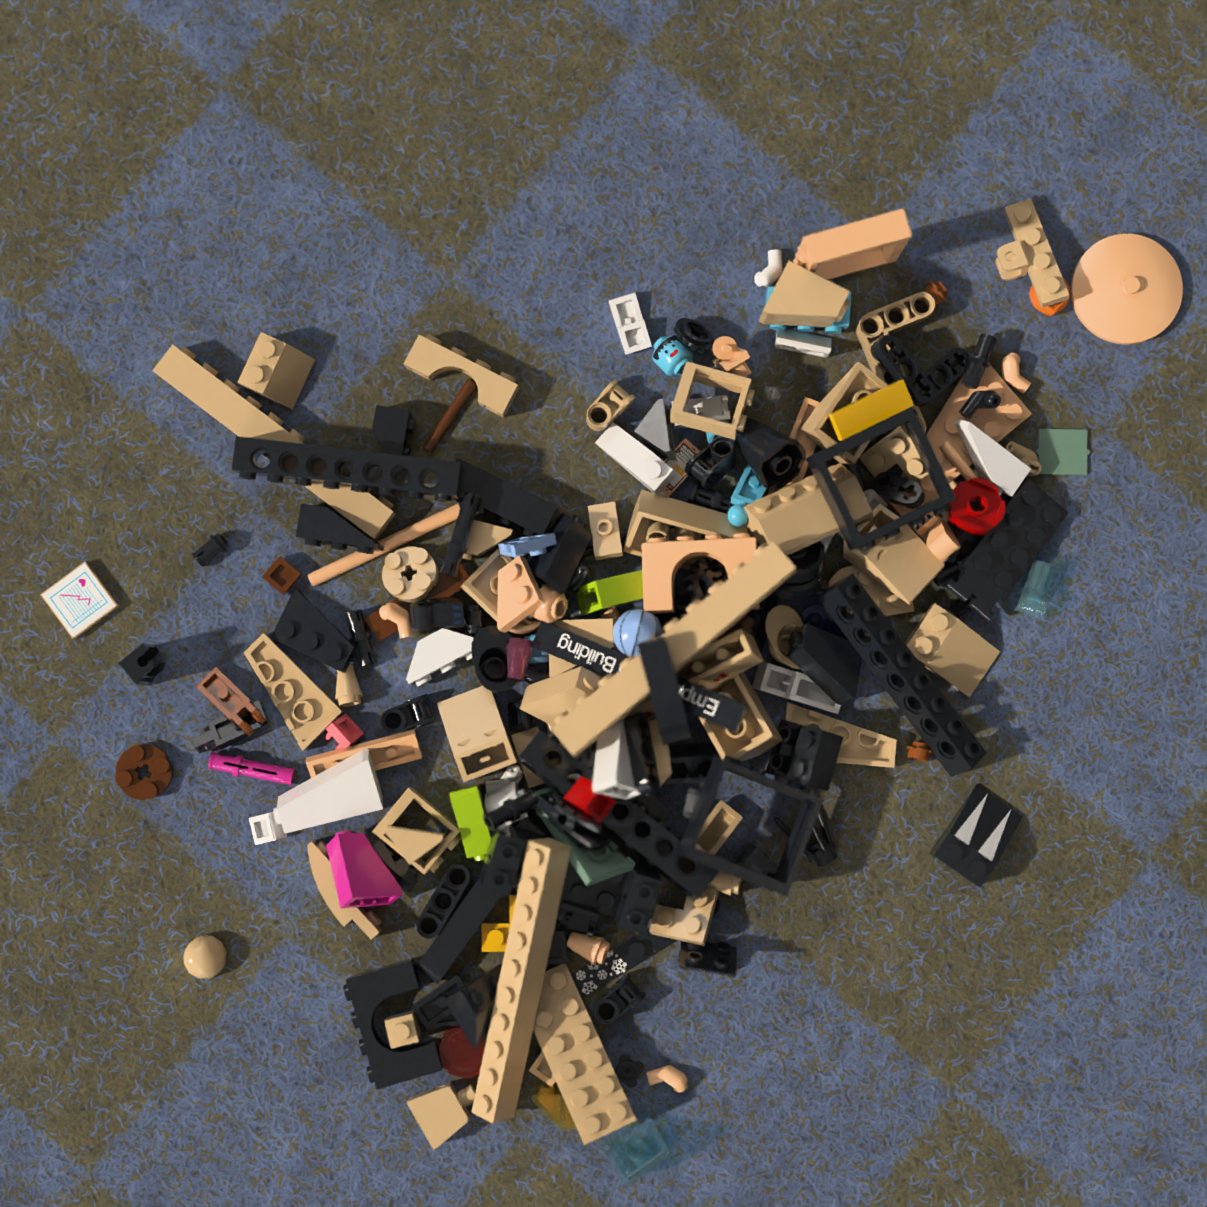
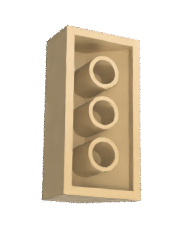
[744,463,873,556]
[623,490,747,572]

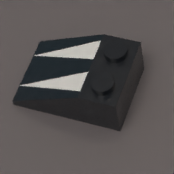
[929,785,1023,888]

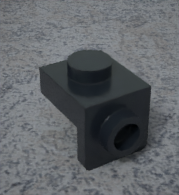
[547,924,567,964]

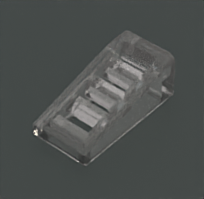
[681,787,701,818]

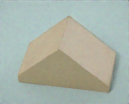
[386,825,445,865]

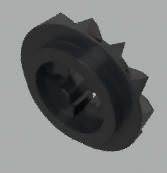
[673,318,714,354]

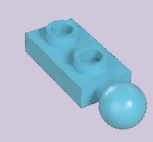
[727,464,769,527]

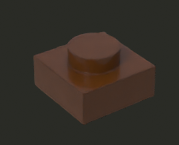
[262,556,302,596]

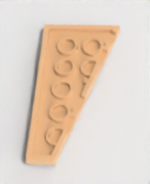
[888,365,1032,517]

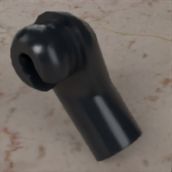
[959,390,1001,420]

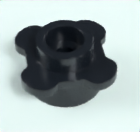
[614,1054,644,1088]

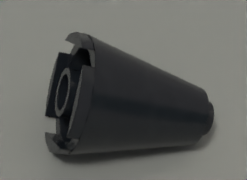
[735,418,806,489]

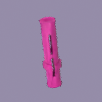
[208,752,295,786]

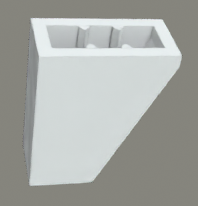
[592,721,641,800]

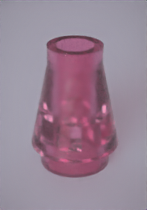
[506,638,534,679]

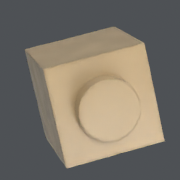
[385,1010,422,1049]

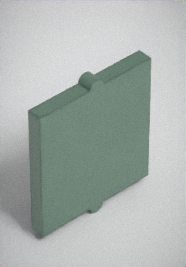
[1035,429,1090,475]

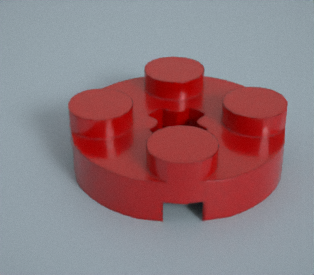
[948,478,1005,535]

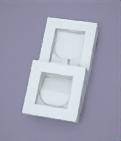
[608,292,652,354]

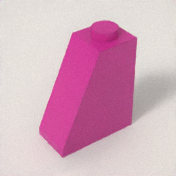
[326,830,403,908]

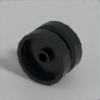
[771,541,825,601]

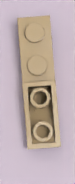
[307,840,382,940]

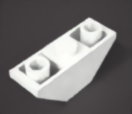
[406,628,473,687]

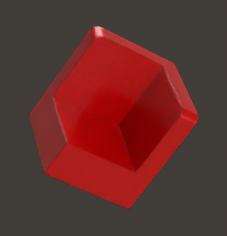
[564,776,616,823]

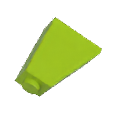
[575,570,644,616]
[449,785,492,861]

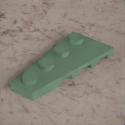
[534,787,636,886]

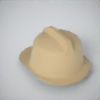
[765,605,804,669]

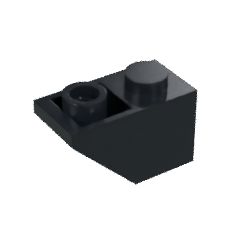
[372,405,415,456]

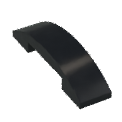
[637,636,691,745]

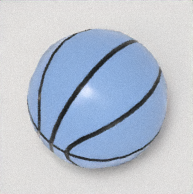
[613,609,663,657]

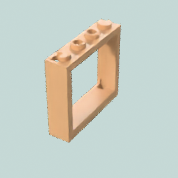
[793,209,912,280]

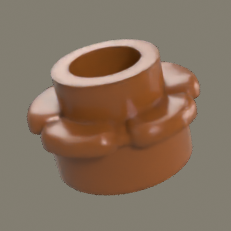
[924,280,949,306]
[906,741,933,762]

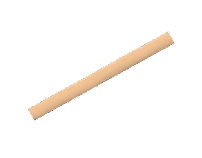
[307,503,460,587]

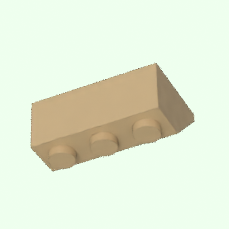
[699,672,782,762]

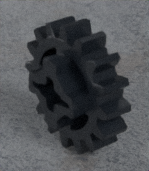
[682,558,728,604]

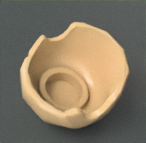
[183,935,227,979]

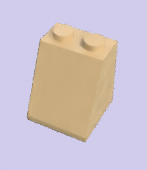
[759,261,851,327]

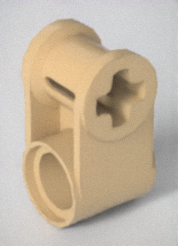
[586,379,636,431]

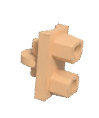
[712,336,751,377]

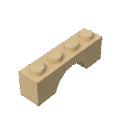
[404,334,519,418]

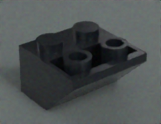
[766,719,844,791]

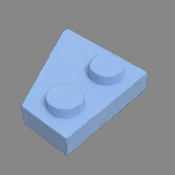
[498,533,557,558]

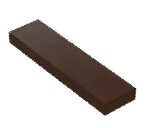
[364,564,469,642]

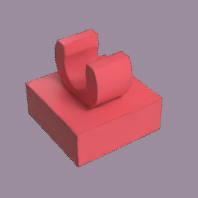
[325,713,364,750]

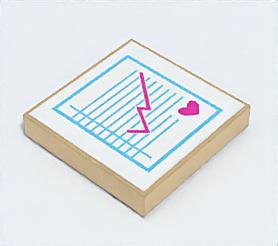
[40,561,119,639]

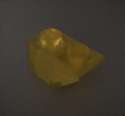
[532,1085,577,1130]

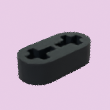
[873,472,925,509]

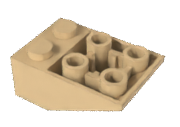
[843,504,945,604]
[437,686,518,782]

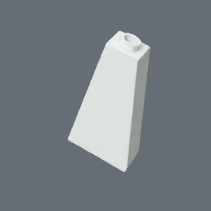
[273,748,383,834]

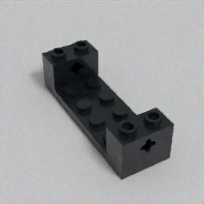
[480,824,663,935]

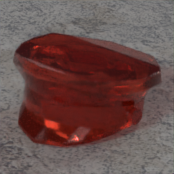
[439,1025,487,1079]

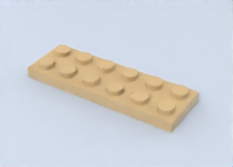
[533,964,636,1145]

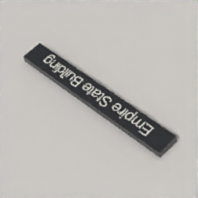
[532,621,748,733]

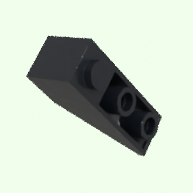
[296,504,384,555]

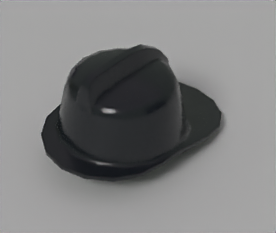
[471,626,520,692]

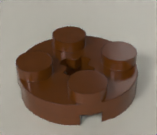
[115,744,173,800]

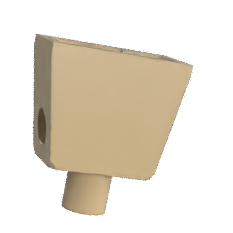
[407,1081,476,1150]

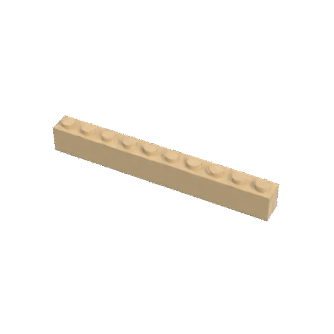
[152,344,396,540]
[551,542,796,757]
[472,838,572,1123]

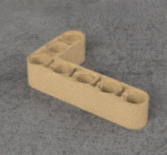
[856,292,935,433]

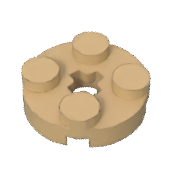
[382,546,439,603]

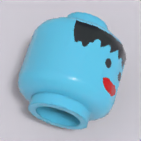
[653,335,693,376]

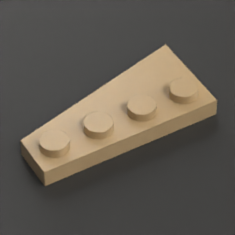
[244,633,343,751]
[785,702,897,768]

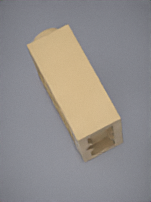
[670,361,755,440]
[372,787,462,875]

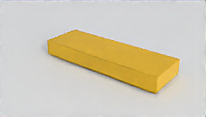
[828,380,914,440]

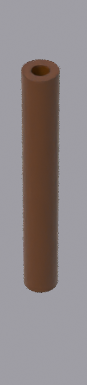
[423,379,476,454]

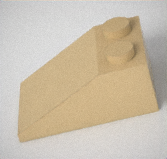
[800,362,888,464]
[905,603,1000,698]

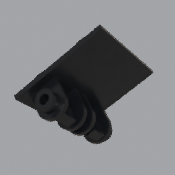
[678,941,737,977]

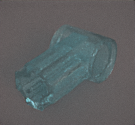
[1013,560,1056,619]

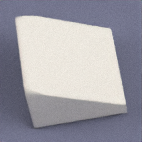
[249,812,287,845]

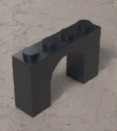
[343,958,444,1089]

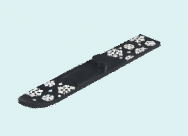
[571,898,721,997]

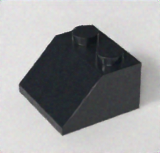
[444,964,502,1048]

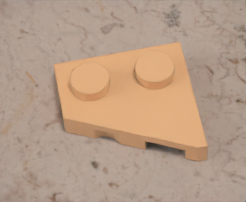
[497,556,545,633]

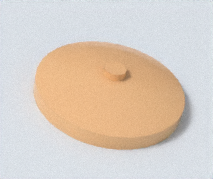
[1071,234,1183,345]

